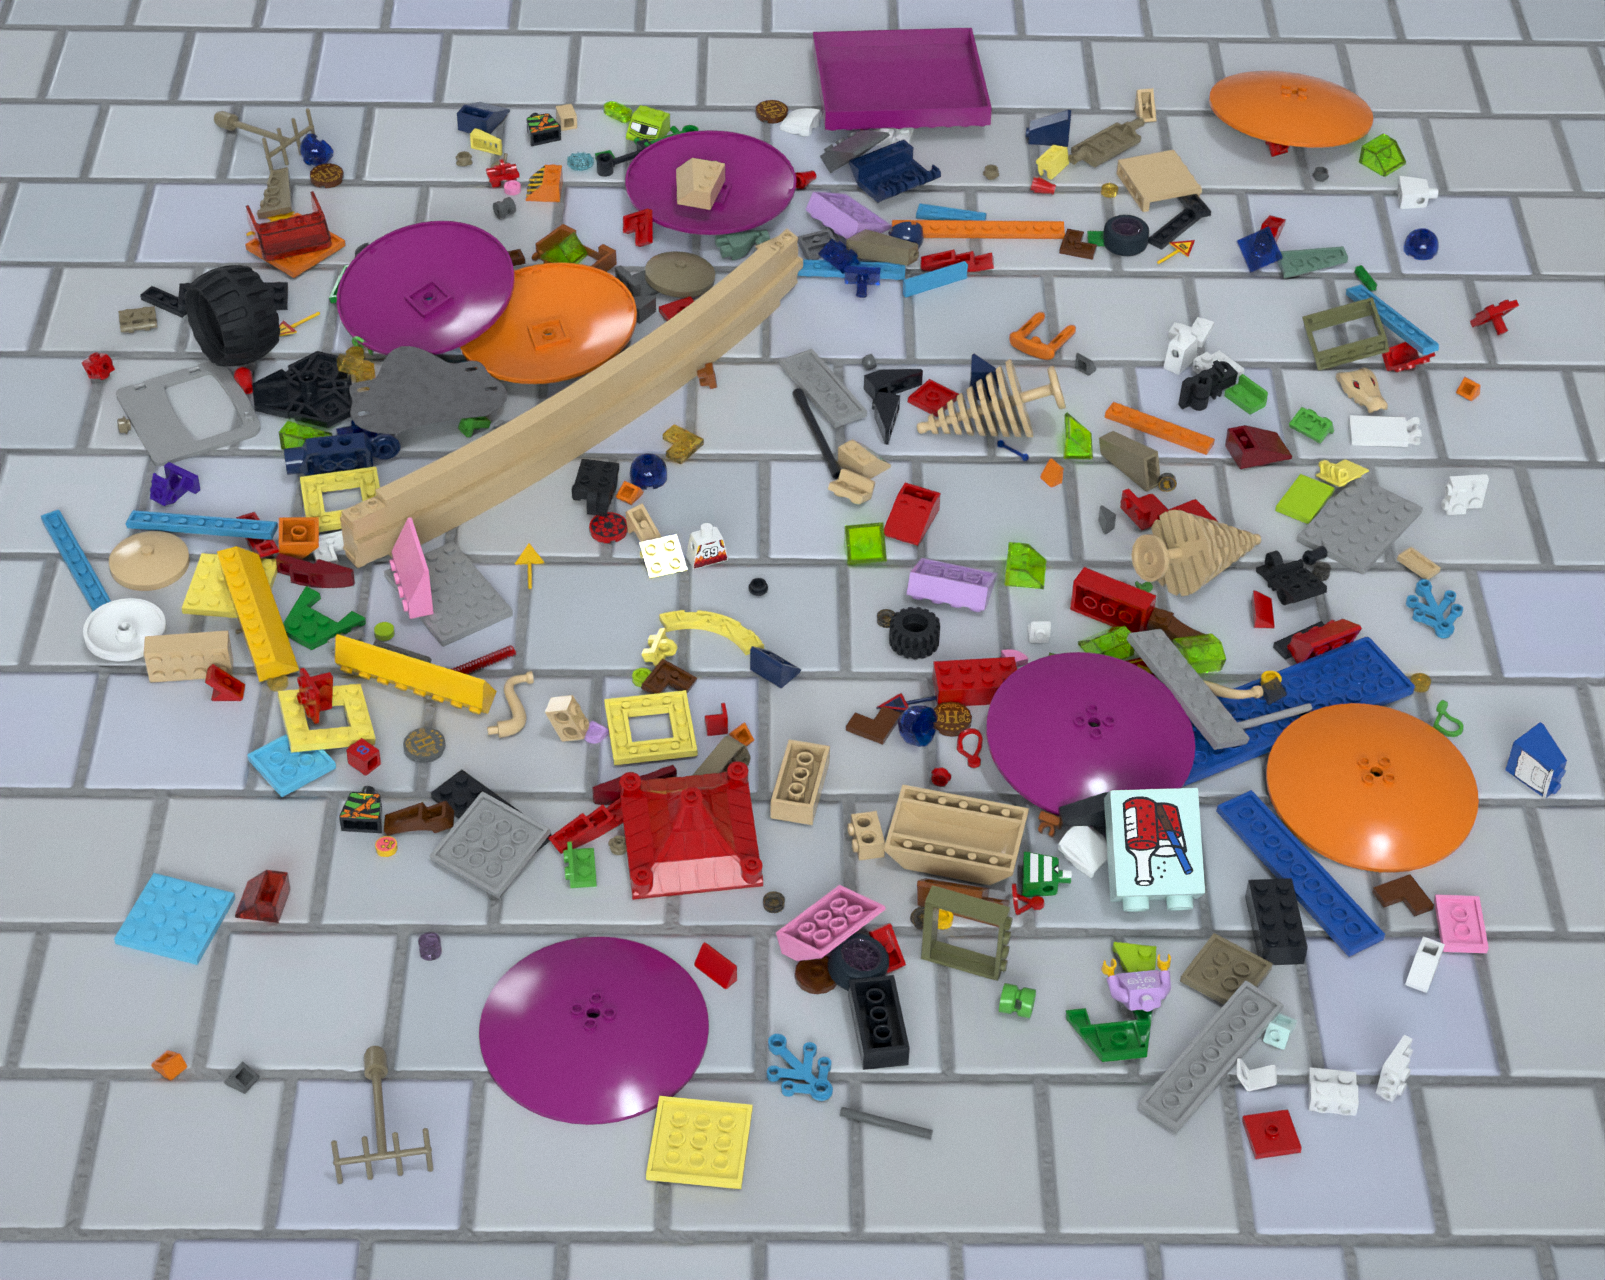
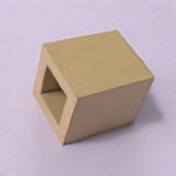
[555,104,577,131]

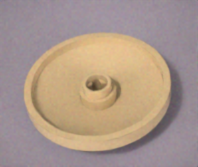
[109,531,190,591]

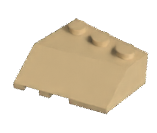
[676,158,725,210]

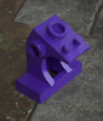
[150,462,201,506]

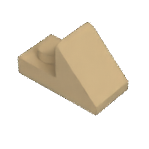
[625,503,661,542]

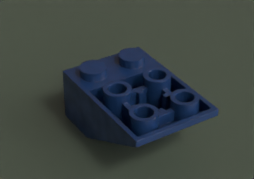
[457,102,510,134]

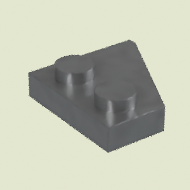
[798,229,836,260]

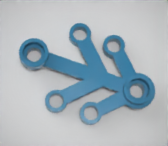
[1406,579,1463,638]
[767,1034,833,1101]

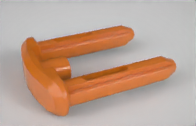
[1009,312,1076,360]

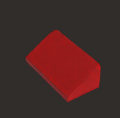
[1251,590,1275,628]
[694,942,737,989]

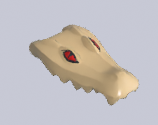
[1336,367,1388,413]

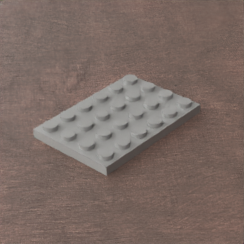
[1296,477,1423,575]
[384,542,513,647]

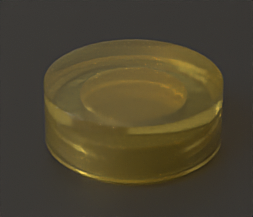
[1101,183,1118,198]
[346,346,365,363]
[1410,673,1431,692]
[267,674,289,692]

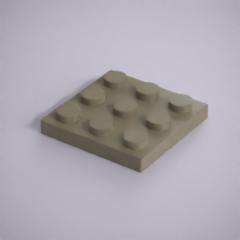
[1180,933,1273,1005]

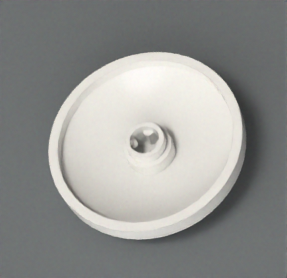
[83,598,167,661]

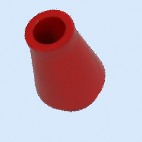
[795,170,817,189]
[1030,176,1056,195]
[234,367,253,394]

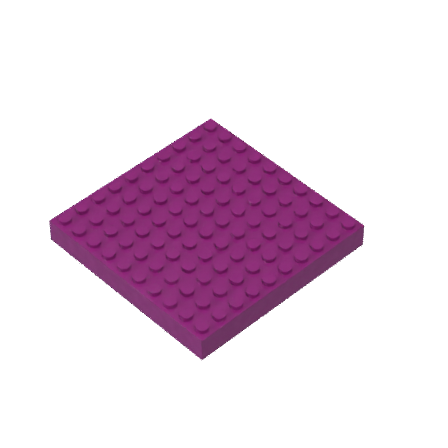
[812,28,992,131]

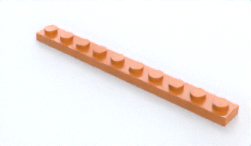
[892,220,1065,239]

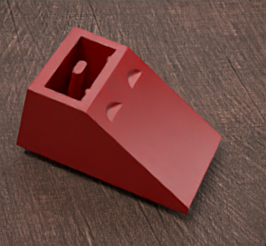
[882,482,941,546]

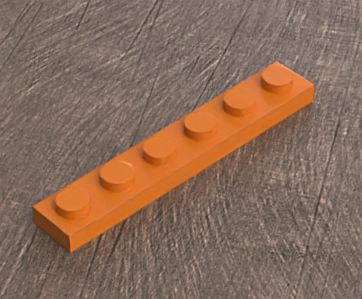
[1105,402,1215,455]

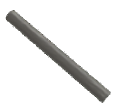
[840,1107,933,1139]

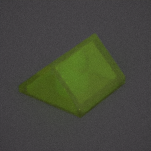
[541,232,588,264]
[1062,412,1093,460]
[844,522,887,565]

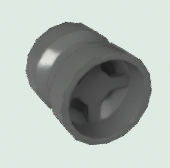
[493,197,516,219]

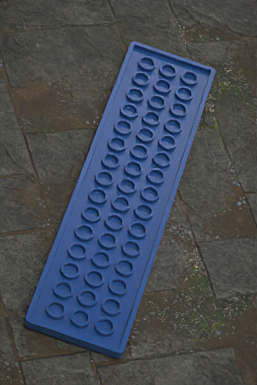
[1183,637,1415,787]

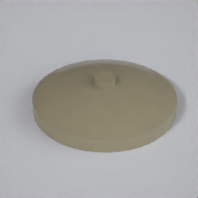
[645,251,715,298]

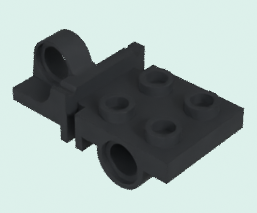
[1178,360,1238,411]
[571,459,619,516]
[1256,551,1327,605]

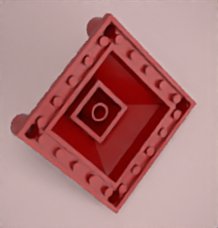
[619,761,764,900]

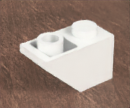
[1405,937,1445,993]

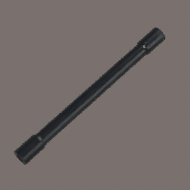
[792,388,841,480]

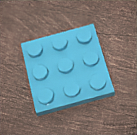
[247,734,336,797]

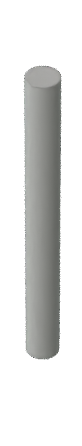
[1237,703,1312,730]

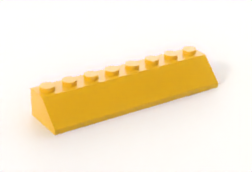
[217,546,299,682]
[335,634,497,715]

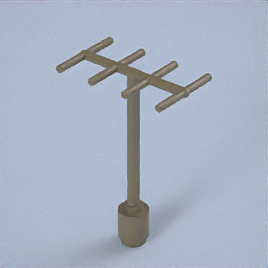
[214,108,318,172]
[331,1046,433,1184]

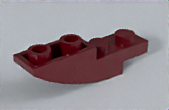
[275,553,355,588]
[592,765,677,805]

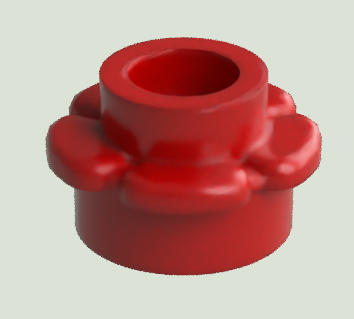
[931,767,952,787]

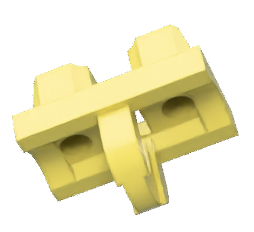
[641,628,678,667]

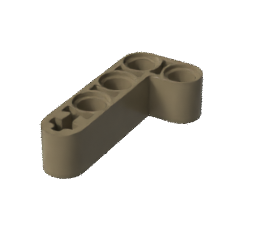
[693,735,751,775]

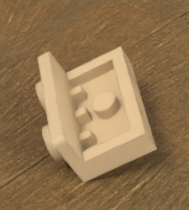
[828,468,875,504]

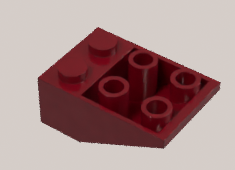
[1225,425,1292,469]

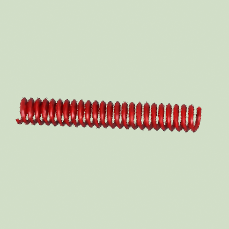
[451,645,516,674]

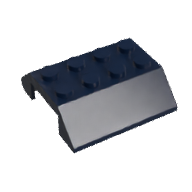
[849,139,941,203]

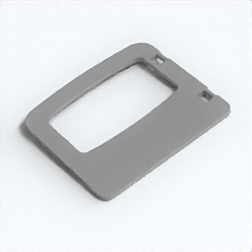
[116,361,261,467]

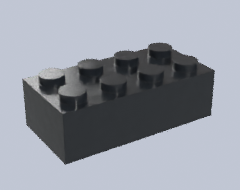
[1245,878,1308,965]
[848,975,910,1070]

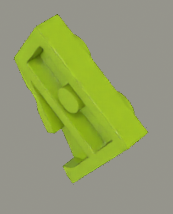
[1113,942,1157,973]

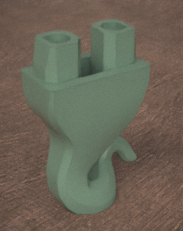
[715,230,770,261]

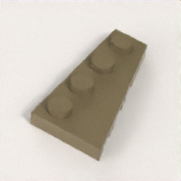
[257,167,292,219]

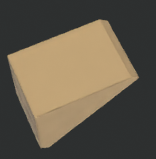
[1134,88,1157,123]

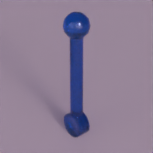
[997,440,1029,461]

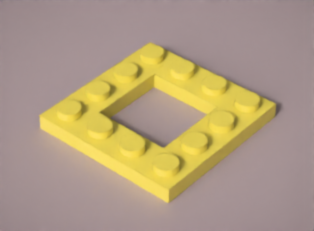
[300,467,380,532]
[278,684,376,753]
[604,690,698,765]

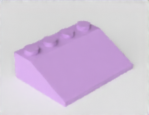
[806,191,892,240]
[907,558,998,612]

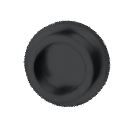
[748,578,768,596]

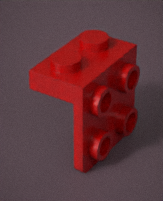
[1120,488,1168,530]

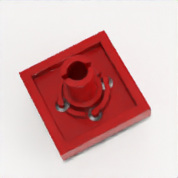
[1470,299,1519,335]

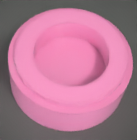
[504,180,521,195]

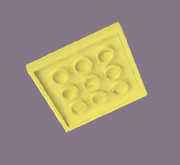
[182,553,278,618]
[646,1096,753,1189]

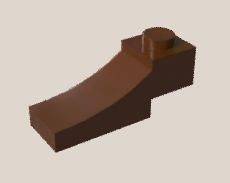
[1147,607,1211,654]
[384,801,454,836]

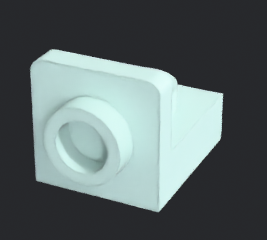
[1263,1013,1298,1050]

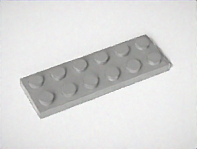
[780,349,867,428]

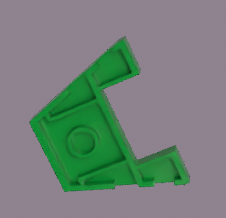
[283,586,366,650]
[1065,1008,1153,1062]

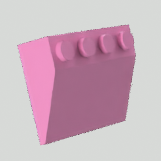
[389,517,434,619]
[776,885,886,961]

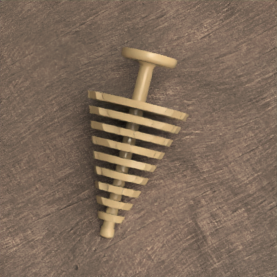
[917,359,1066,437]
[1131,510,1261,596]

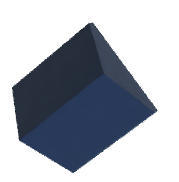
[969,353,999,401]
[750,646,802,689]

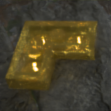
[337,353,376,390]
[663,424,704,464]

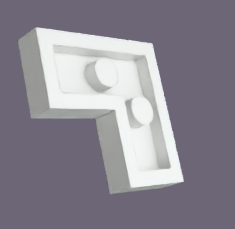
[1168,317,1214,348]
[312,531,344,565]

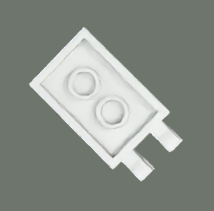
[1348,415,1422,447]

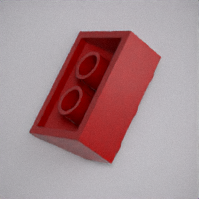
[1287,619,1362,664]

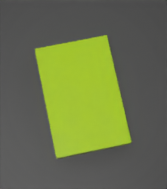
[1275,474,1335,524]

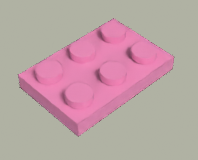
[1434,895,1489,953]

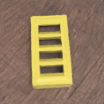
[470,128,502,156]

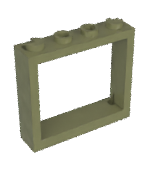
[1302,297,1389,371]
[921,885,1013,981]

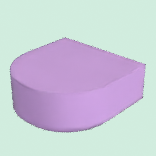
[584,721,609,744]

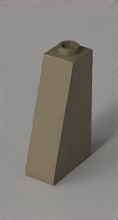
[846,229,919,266]
[1099,431,1161,492]

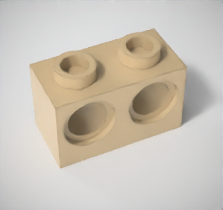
[545,695,590,742]
[847,811,885,861]

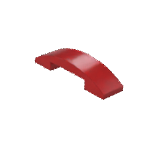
[236,512,279,558]

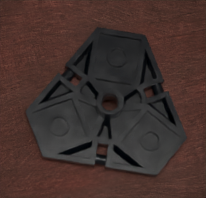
[252,351,352,428]

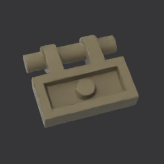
[118,306,158,333]

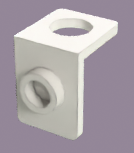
[1028,621,1051,643]
[1237,1058,1277,1092]

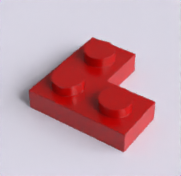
[623,208,653,247]

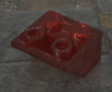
[235,870,291,923]

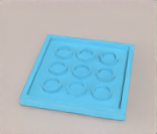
[114,873,236,965]

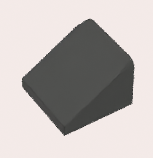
[1075,353,1096,376]
[1098,505,1116,535]
[224,1061,260,1094]

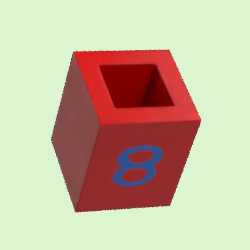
[346,738,381,776]

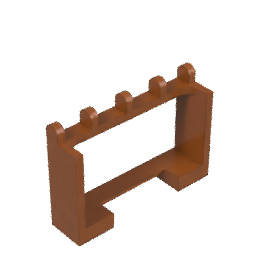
[531,224,617,272]

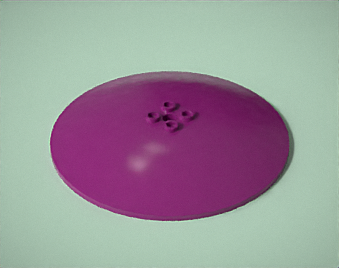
[625,130,796,235]
[337,221,515,355]
[986,652,1195,816]
[479,937,709,1125]

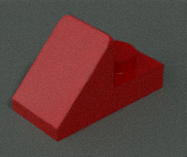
[205,664,246,701]
[868,923,906,974]

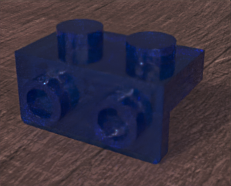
[818,238,860,274]

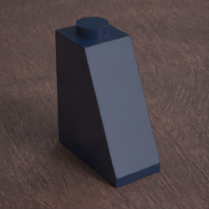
[1026,110,1071,147]

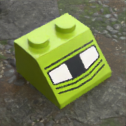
[626,105,670,141]

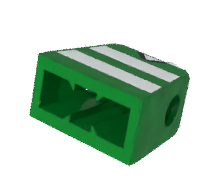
[1022,852,1072,897]

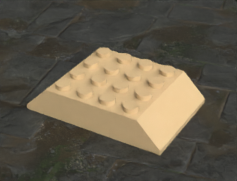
[884,785,1029,885]

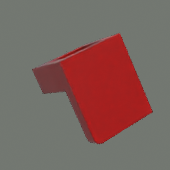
[704,703,728,736]

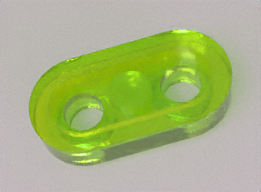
[603,101,632,123]

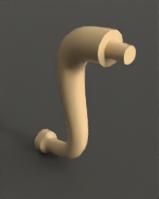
[487,671,534,738]
[1203,680,1264,699]

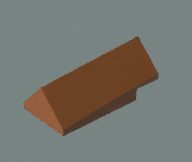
[917,878,1010,927]

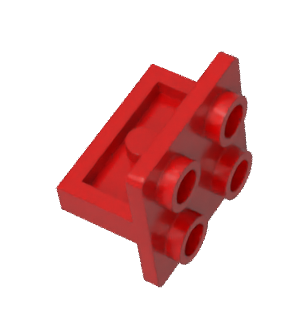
[297,668,333,724]

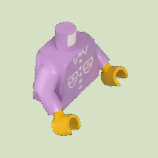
[1101,954,1171,1012]

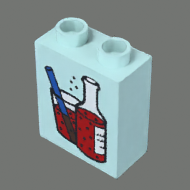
[1104,788,1205,912]

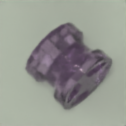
[418,932,442,961]

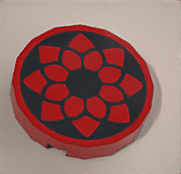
[589,512,628,543]

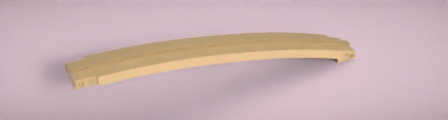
[340,229,803,569]

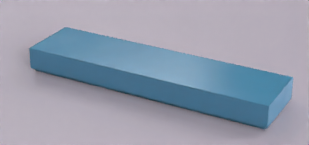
[916,203,987,221]
[902,261,968,298]

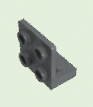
[615,265,660,297]

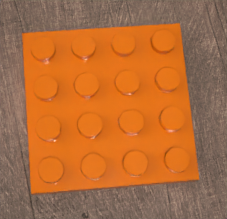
[245,212,346,278]

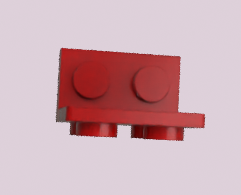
[1382,341,1436,373]

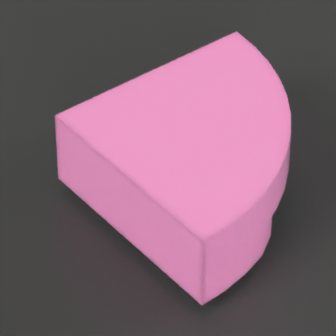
[1001,649,1028,666]

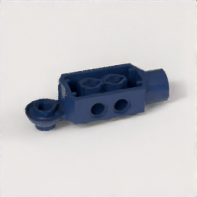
[284,432,401,476]

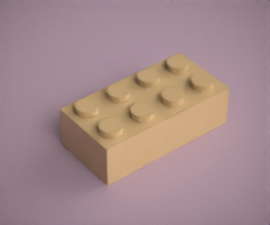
[144,630,233,683]
[771,739,830,825]

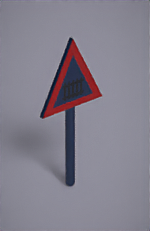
[876,693,936,712]

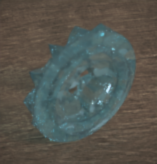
[567,152,594,171]

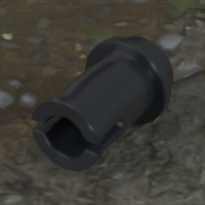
[1302,546,1328,565]

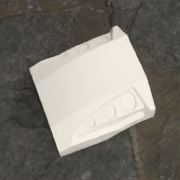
[780,108,823,136]
[1058,826,1108,878]

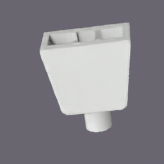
[1397,176,1438,209]
[1164,328,1198,375]

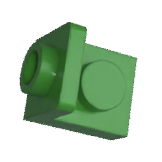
[458,416,491,437]

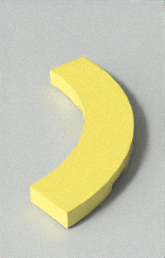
[659,610,764,655]

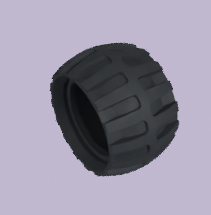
[184,265,280,367]

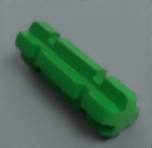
[1354,265,1378,292]

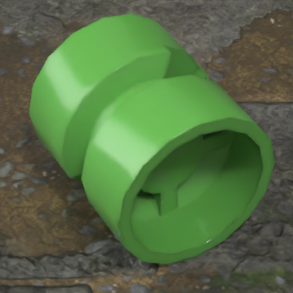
[999,983,1036,1018]

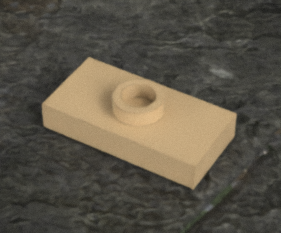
[1397,547,1441,580]

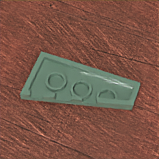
[1275,246,1348,278]

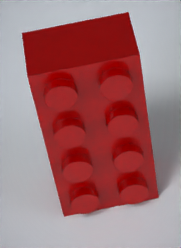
[1070,567,1156,633]
[932,657,1017,706]

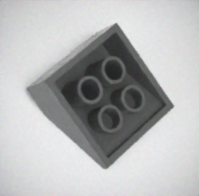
[820,130,890,173]

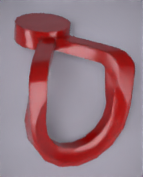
[957,728,983,768]
[1012,883,1045,915]

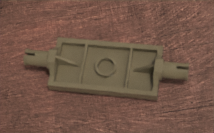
[1068,117,1145,167]

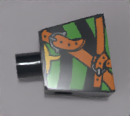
[526,112,561,147]
[339,786,382,834]

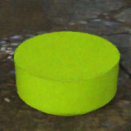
[374,622,395,641]
[632,668,651,687]

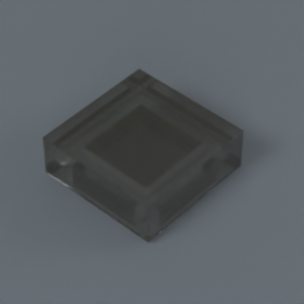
[1261,677,1287,705]

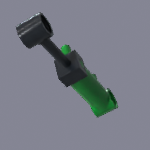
[596,125,699,177]

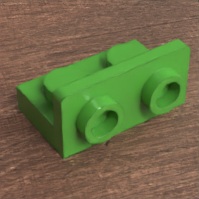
[1224,374,1268,415]
[1289,407,1334,444]
[563,842,597,888]

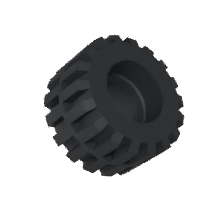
[889,607,940,659]

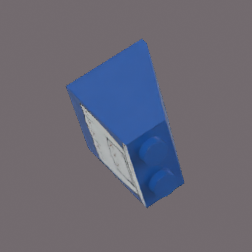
[1506,722,1567,799]

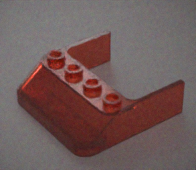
[246,191,332,261]

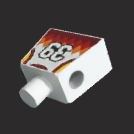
[686,523,728,569]

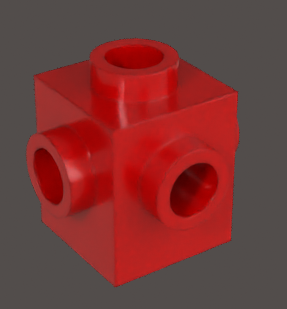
[81,352,115,380]

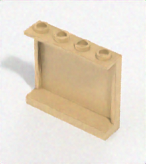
[1116,150,1202,212]

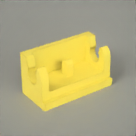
[1036,145,1069,180]

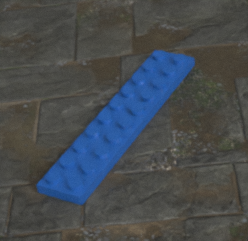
[1216,790,1385,957]

